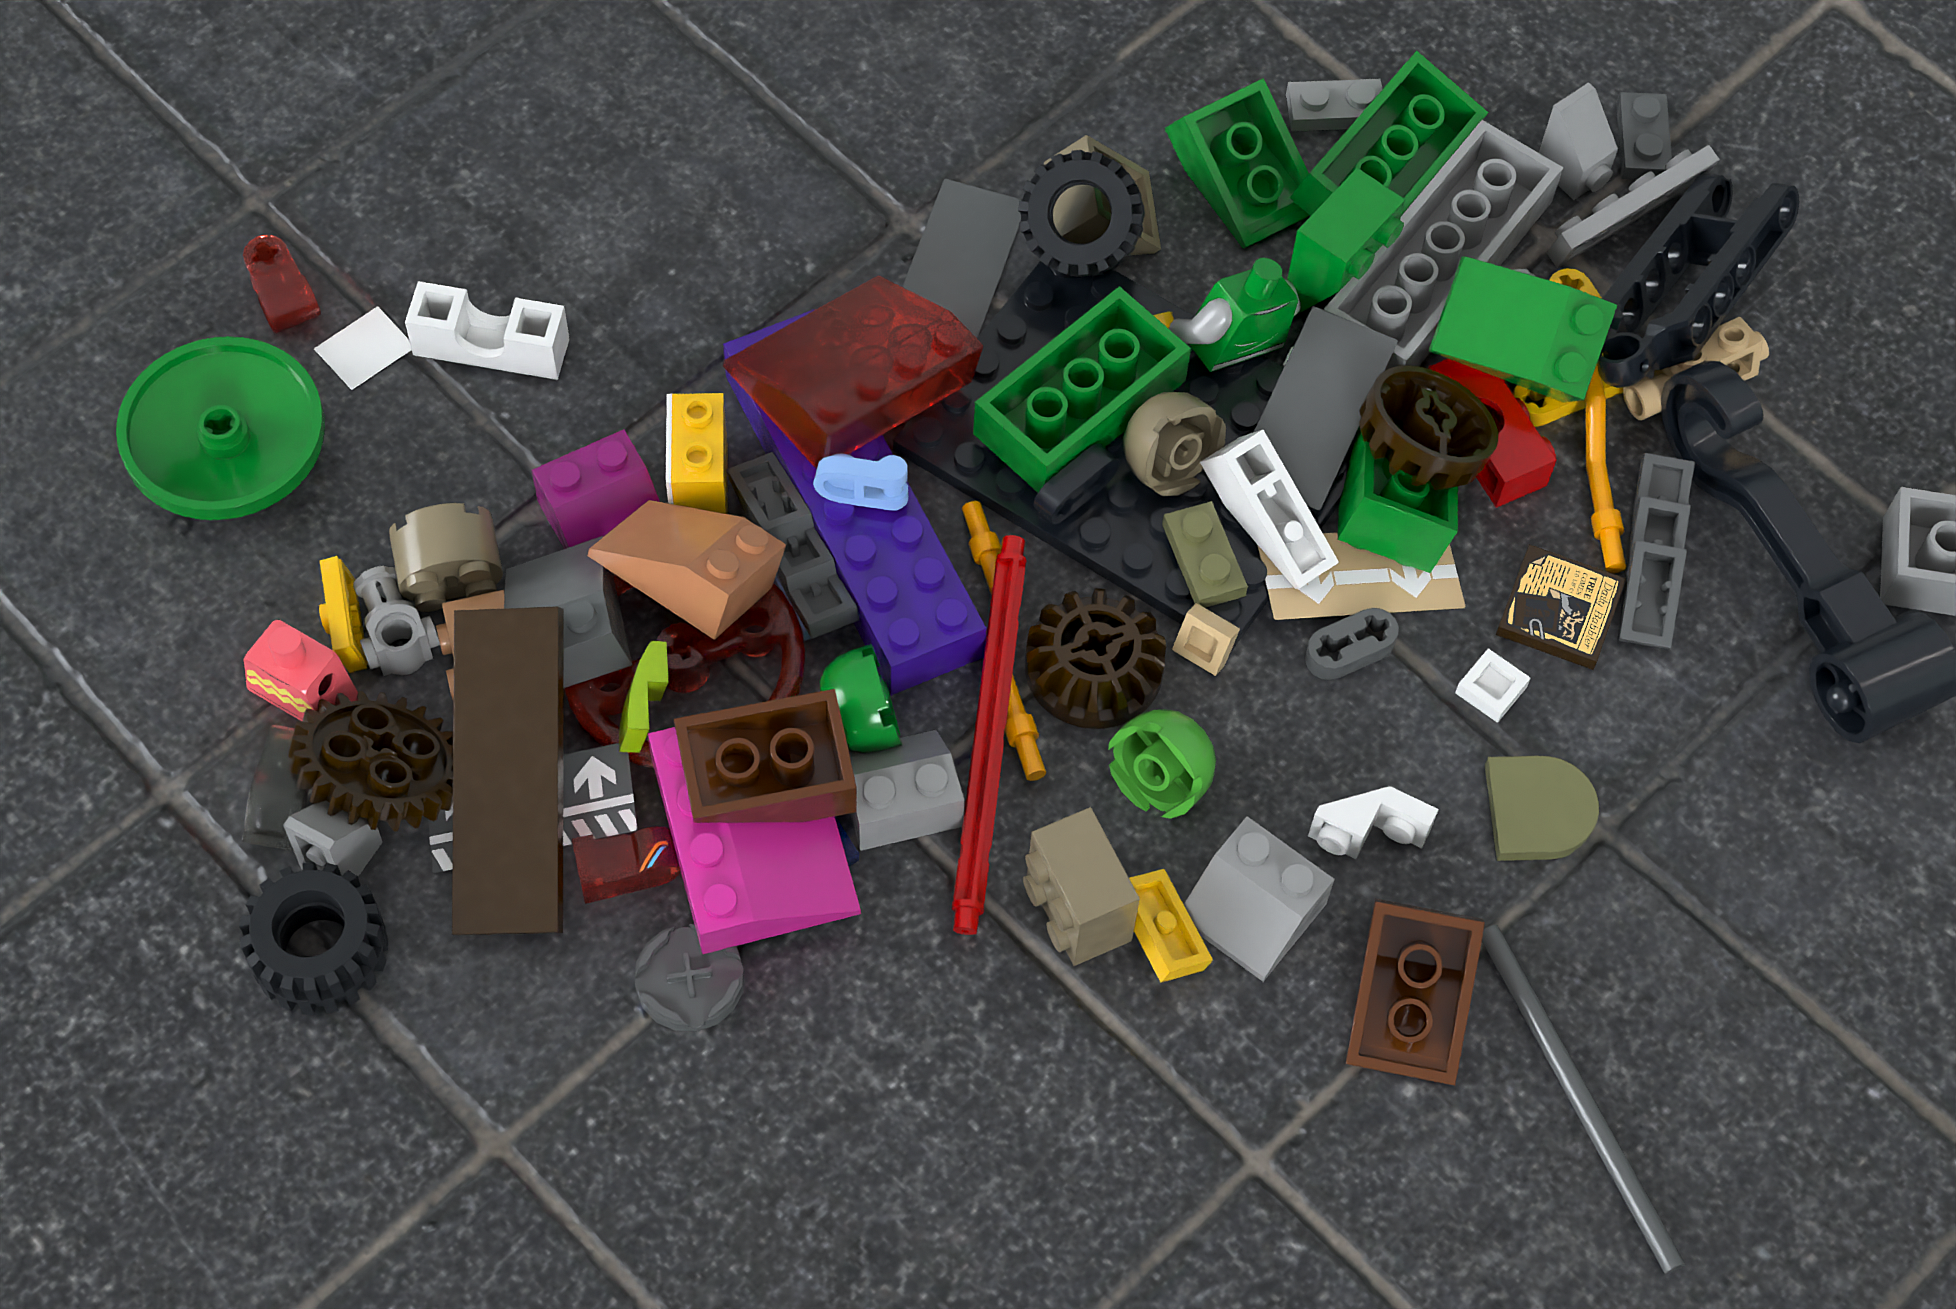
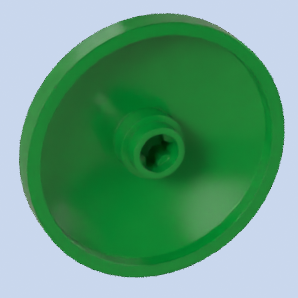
[116,336,325,520]

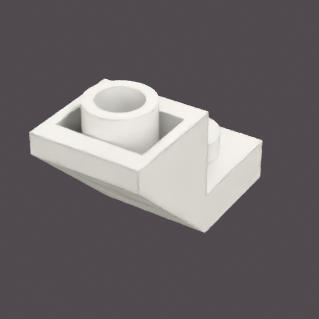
[1308,786,1439,859]

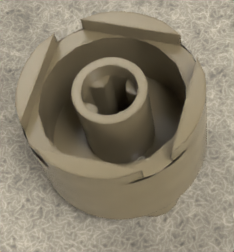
[389,503,503,612]

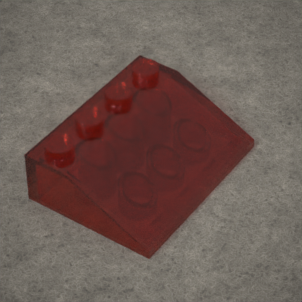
[723,275,983,469]

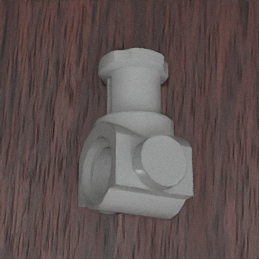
[353,566,440,676]

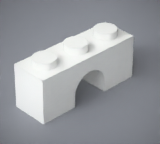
[405,281,569,380]

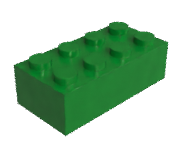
[1290,51,1489,216]
[973,286,1191,492]

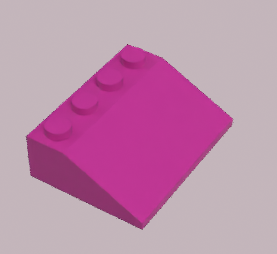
[648,727,861,954]

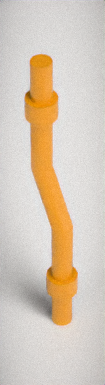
[1585,365,1626,573]
[962,501,1046,781]

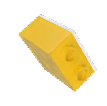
[666,393,728,514]

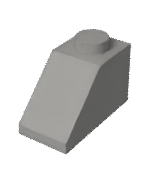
[1539,82,1618,200]
[283,801,382,876]

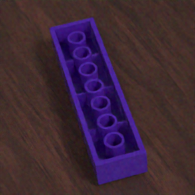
[723,309,987,696]

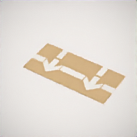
[1258,533,1465,620]

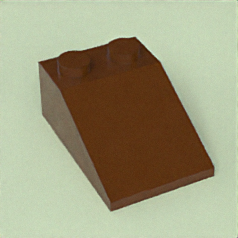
[674,689,857,823]
[1346,899,1485,1086]

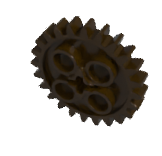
[288,691,453,831]

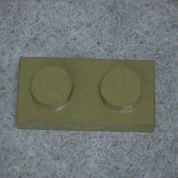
[1162,501,1248,608]

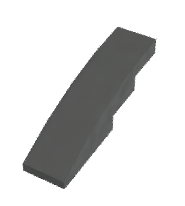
[726,452,859,639]
[1618,453,1695,650]

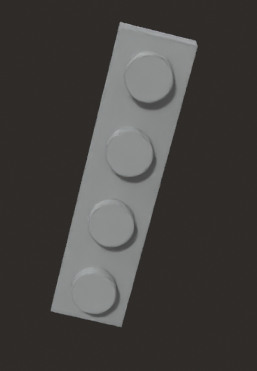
[1546,145,1720,268]

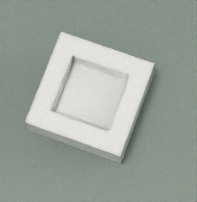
[1455,648,1531,723]

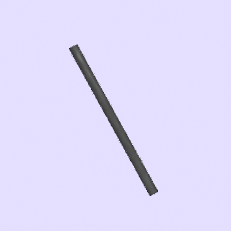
[1482,925,1685,1274]

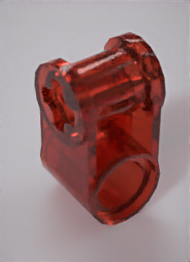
[243,235,321,334]

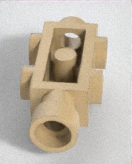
[1623,317,1769,420]

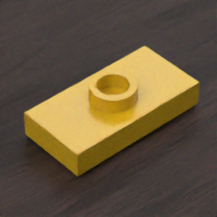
[319,556,368,673]

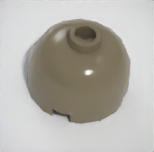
[1123,392,1226,496]

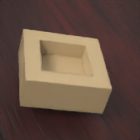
[1172,603,1240,676]

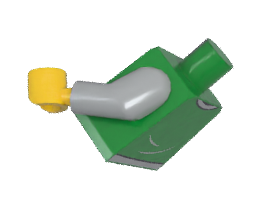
[1153,258,1301,372]

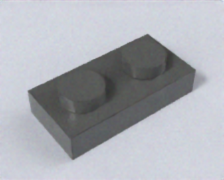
[1616,92,1672,180]

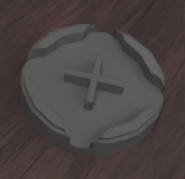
[635,924,744,1032]

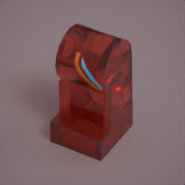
[572,826,680,904]

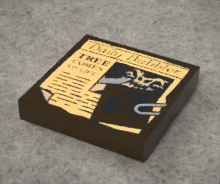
[1496,544,1626,670]

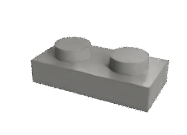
[1286,79,1382,131]

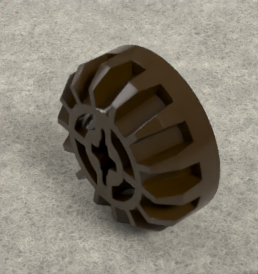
[1359,366,1499,490]
[1025,588,1166,729]

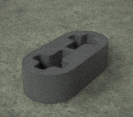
[1305,608,1399,680]

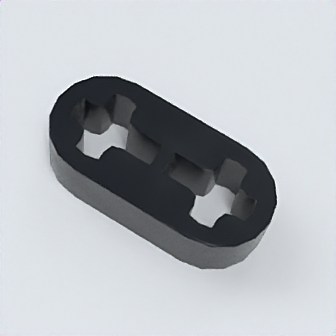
[1033,443,1120,524]

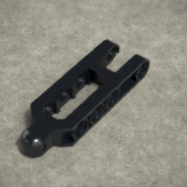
[1597,173,1799,388]

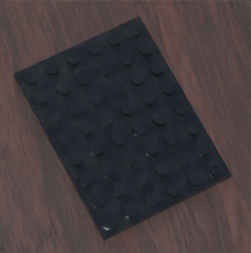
[893,261,1357,653]

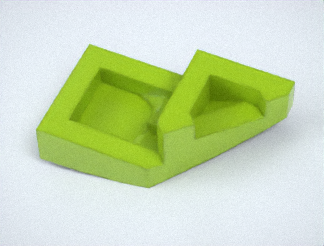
[619,641,668,753]

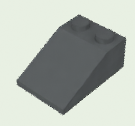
[504,536,632,689]

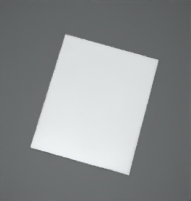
[314,306,412,390]

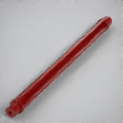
[952,535,1027,935]

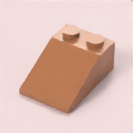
[587,500,786,640]

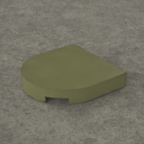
[1485,756,1599,861]

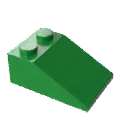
[1165,78,1310,249]
[1287,168,1405,315]
[1429,256,1617,403]
[1337,425,1458,573]

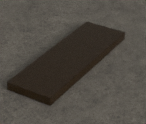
[452,606,564,935]

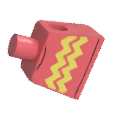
[244,620,358,721]

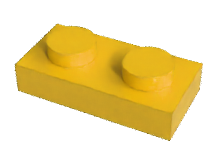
[1129,869,1213,983]

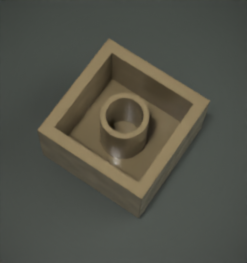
[1023,807,1140,966]

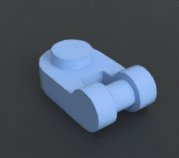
[813,454,908,510]

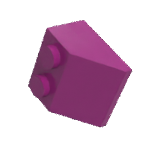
[532,429,660,549]

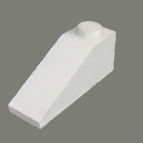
[1200,430,1339,589]

